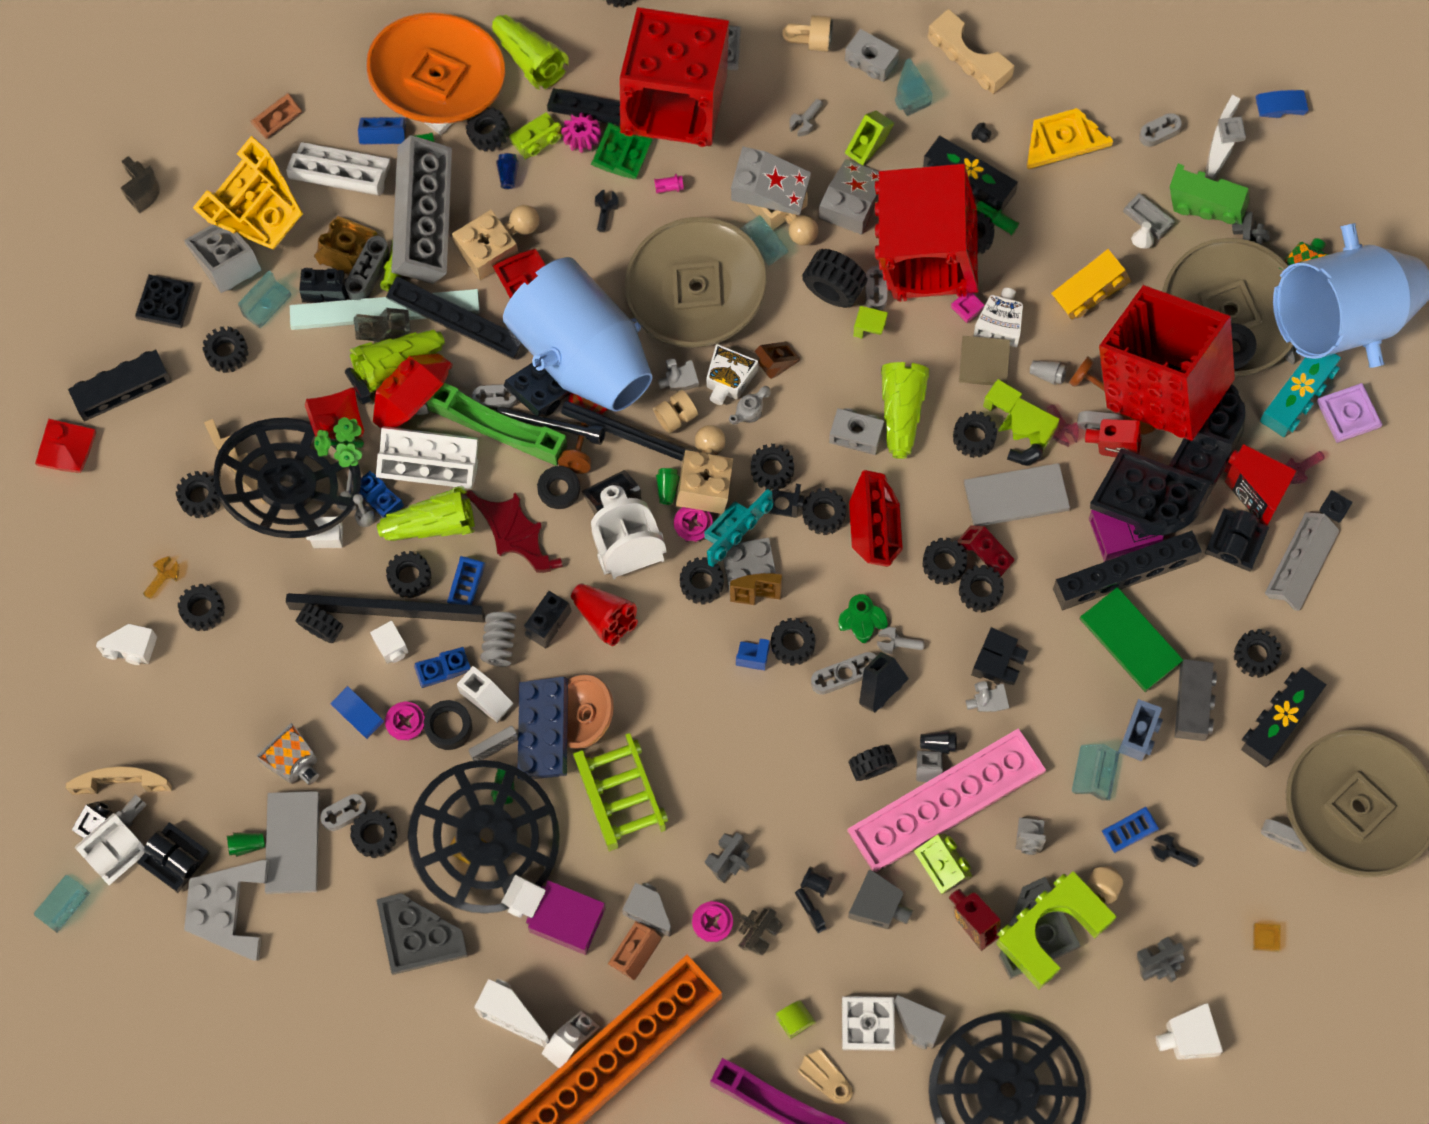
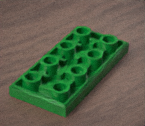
[1079,587,1183,692]

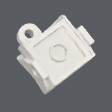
[591,485,667,580]

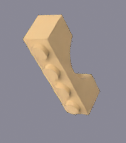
[928,9,1014,94]

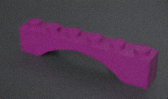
[710,1058,848,1124]

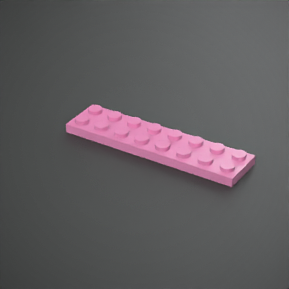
[847,728,1046,873]

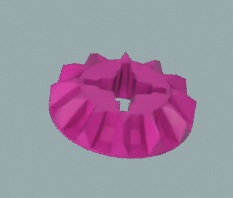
[674,507,713,542]
[385,702,425,741]
[692,901,733,942]

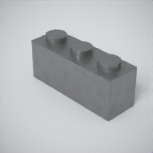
[1174,659,1217,741]

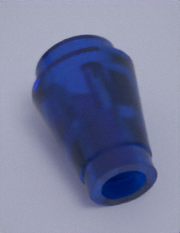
[496,153,519,189]

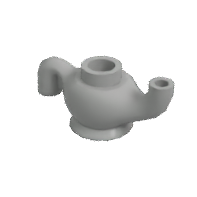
[729,386,771,425]

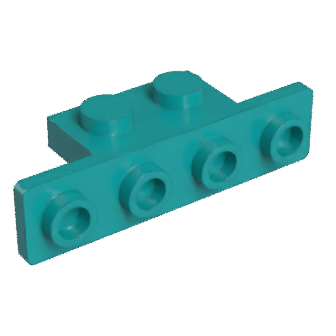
[704,489,773,567]

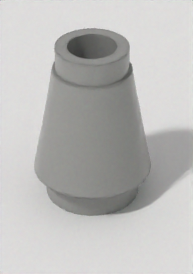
[1030,360,1067,385]

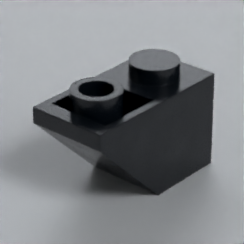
[859,652,909,713]

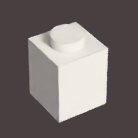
[306,517,343,549]
[370,621,408,664]
[502,875,546,918]

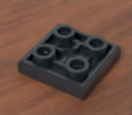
[135,274,195,329]

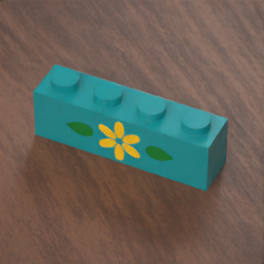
[1260,354,1341,438]

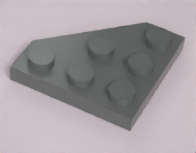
[999,877,1080,979]
[376,893,468,975]

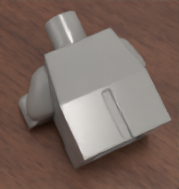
[658,358,699,391]
[965,681,1009,712]

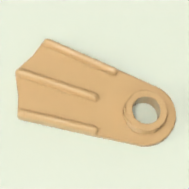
[798,1049,853,1104]

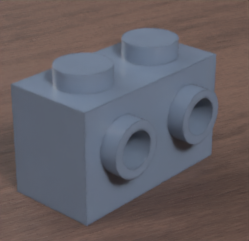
[1118,699,1163,761]

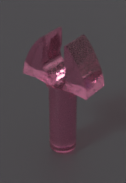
[1046,404,1079,447]
[1286,451,1325,484]

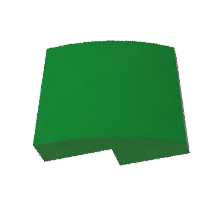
[590,123,653,179]

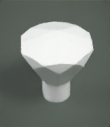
[1131,222,1154,249]

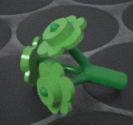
[314,417,364,467]

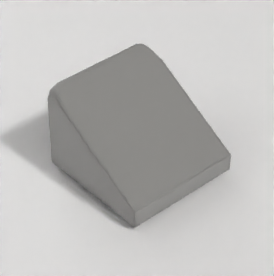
[916,751,943,782]

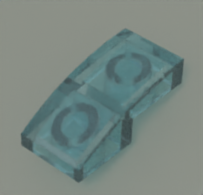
[740,215,789,266]

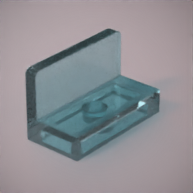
[238,271,291,329]
[1072,744,1119,801]
[34,875,90,933]

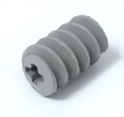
[480,612,517,667]

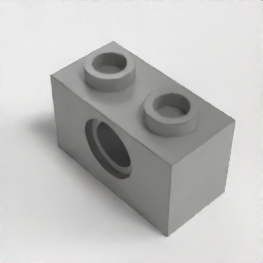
[845,29,899,82]
[829,408,884,455]

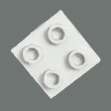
[75,813,145,885]

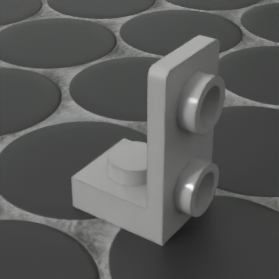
[1015,817,1046,855]

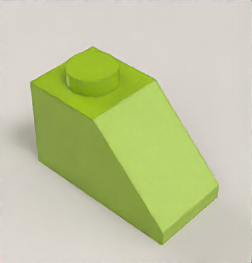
[845,110,894,166]

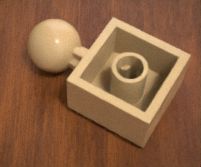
[747,192,819,245]
[452,205,539,281]
[676,425,733,514]

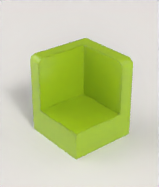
[853,306,888,338]
[983,379,1022,413]

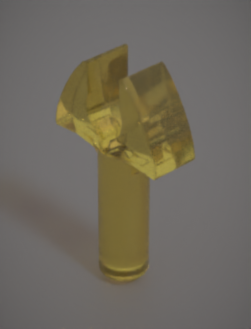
[143,556,179,599]

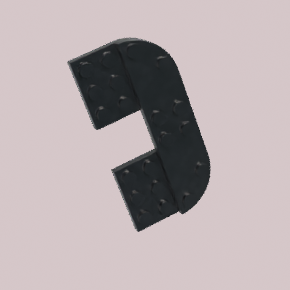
[1090,363,1246,535]

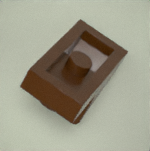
[754,341,801,379]

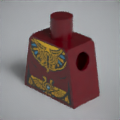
[949,889,1001,951]

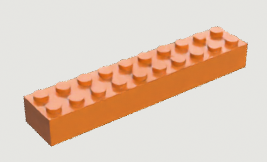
[498,955,722,1124]

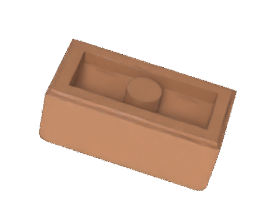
[250,93,302,139]
[608,921,662,980]

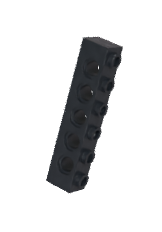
[1053,531,1202,611]

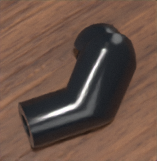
[1007,443,1043,466]

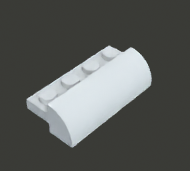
[286,142,391,196]
[376,426,479,489]

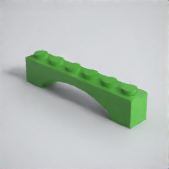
[427,383,568,466]

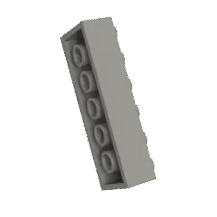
[391,135,452,284]

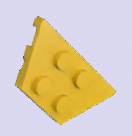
[1027,108,1113,169]

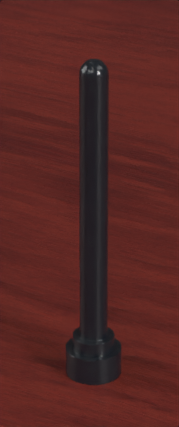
[496,407,606,445]

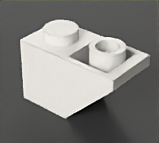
[96,624,157,665]
[457,666,513,723]
[542,1011,600,1068]

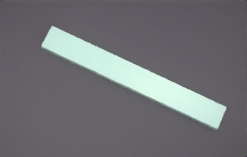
[290,289,480,330]

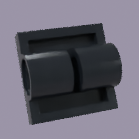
[504,363,571,417]
[1205,508,1269,572]
[137,822,210,893]

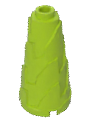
[492,15,569,90]
[349,329,445,393]
[881,362,930,459]
[377,485,475,541]

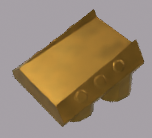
[314,216,378,276]

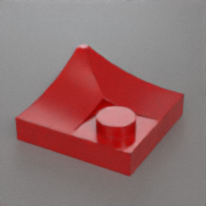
[493,249,545,299]
[305,388,364,439]
[35,418,96,473]

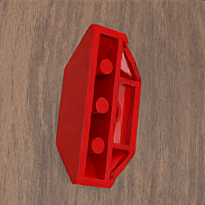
[373,353,453,429]
[849,470,903,567]

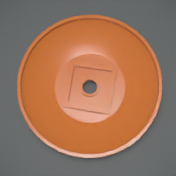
[367,13,505,124]

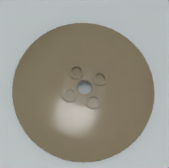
[625,217,766,348]
[1162,238,1293,376]
[1286,730,1429,877]

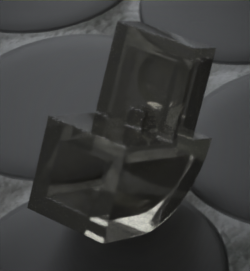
[121,156,160,214]
[353,308,411,343]

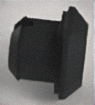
[971,122,992,143]

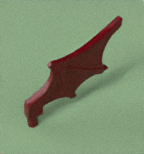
[464,490,563,573]

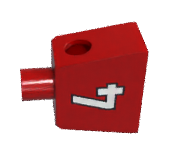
[1085,419,1142,458]

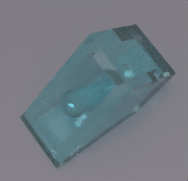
[895,58,933,116]

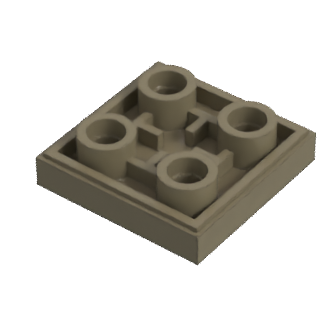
[959,336,1010,385]

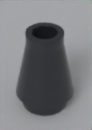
[920,729,957,754]

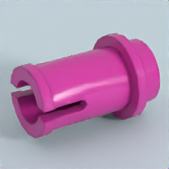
[654,174,684,194]

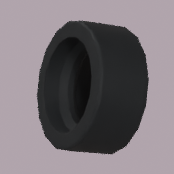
[424,700,472,750]

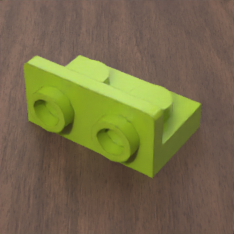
[509,112,562,160]
[914,834,972,894]

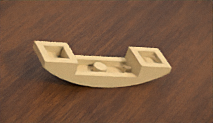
[66,767,172,795]

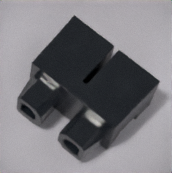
[299,268,348,303]
[524,591,572,649]
[971,627,1029,685]

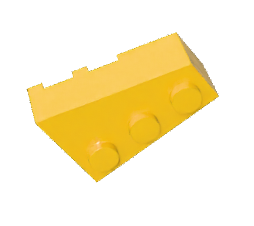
[1051,249,1131,320]

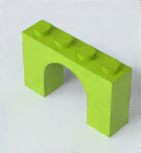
[996,871,1117,990]

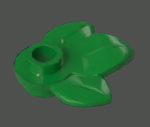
[838,594,888,643]

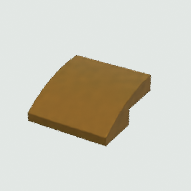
[730,573,782,605]

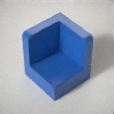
[736,638,770,671]

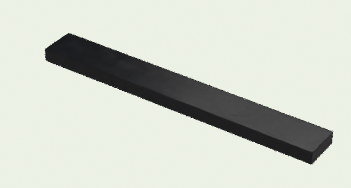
[285,593,485,623]

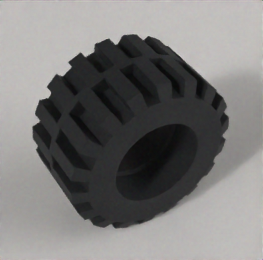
[802,249,868,308]

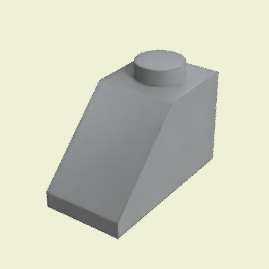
[622,882,672,937]
[894,995,946,1049]

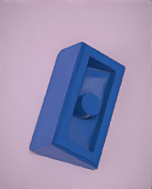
[358,117,406,144]

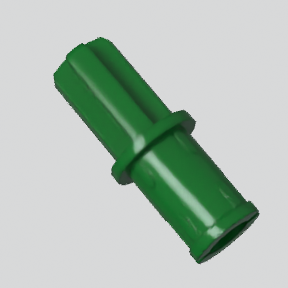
[977,201,1019,236]

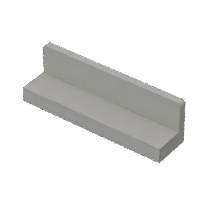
[1265,512,1339,611]

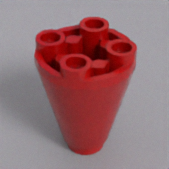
[571,583,638,647]

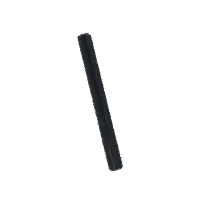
[561,401,696,461]

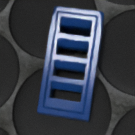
[447,556,486,605]
[1102,807,1160,853]

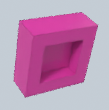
[951,293,985,323]

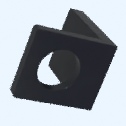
[769,483,805,518]

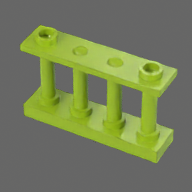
[573,733,668,852]

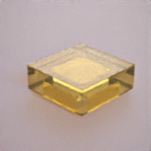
[1253,923,1281,952]

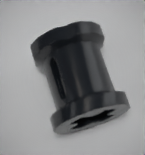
[800,866,833,898]

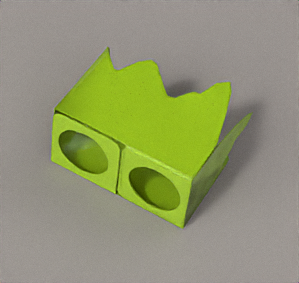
[998,398,1059,452]

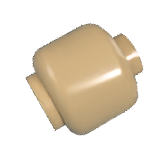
[1086,866,1123,905]

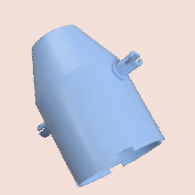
[1273,223,1429,368]
[503,257,653,412]

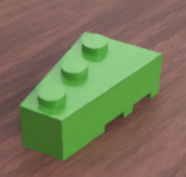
[1170,163,1250,224]

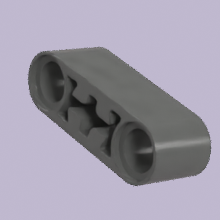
[345,236,390,300]

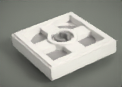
[842,997,895,1051]

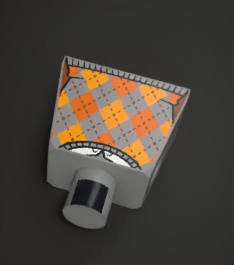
[257,723,319,785]

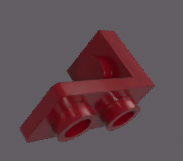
[958,525,1014,577]

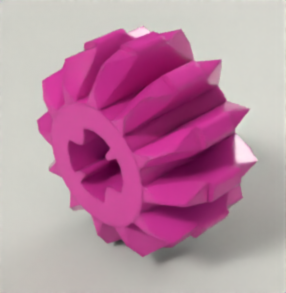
[561,112,601,153]

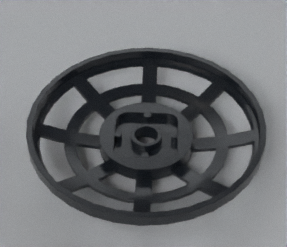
[213,417,361,538]
[408,760,560,914]
[928,1013,1086,1124]

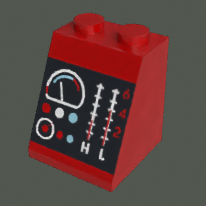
[1224,444,1296,526]

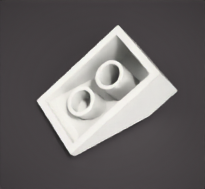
[474,979,549,1048]

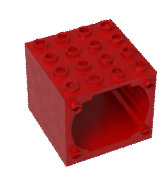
[619,7,729,147]
[875,164,978,302]
[1099,285,1235,441]

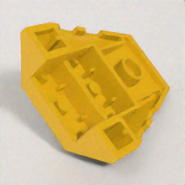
[193,136,303,250]

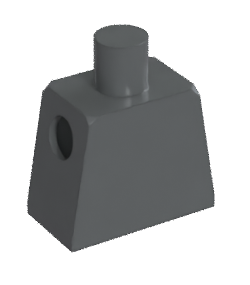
[848,869,913,929]

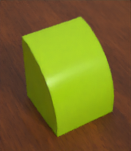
[776,1000,816,1039]

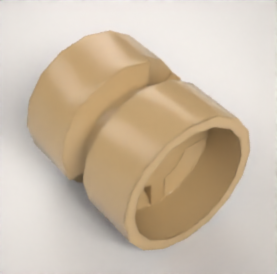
[653,390,698,434]

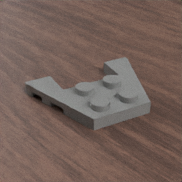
[184,860,269,961]

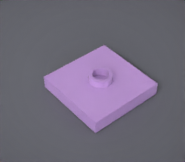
[1317,383,1382,443]

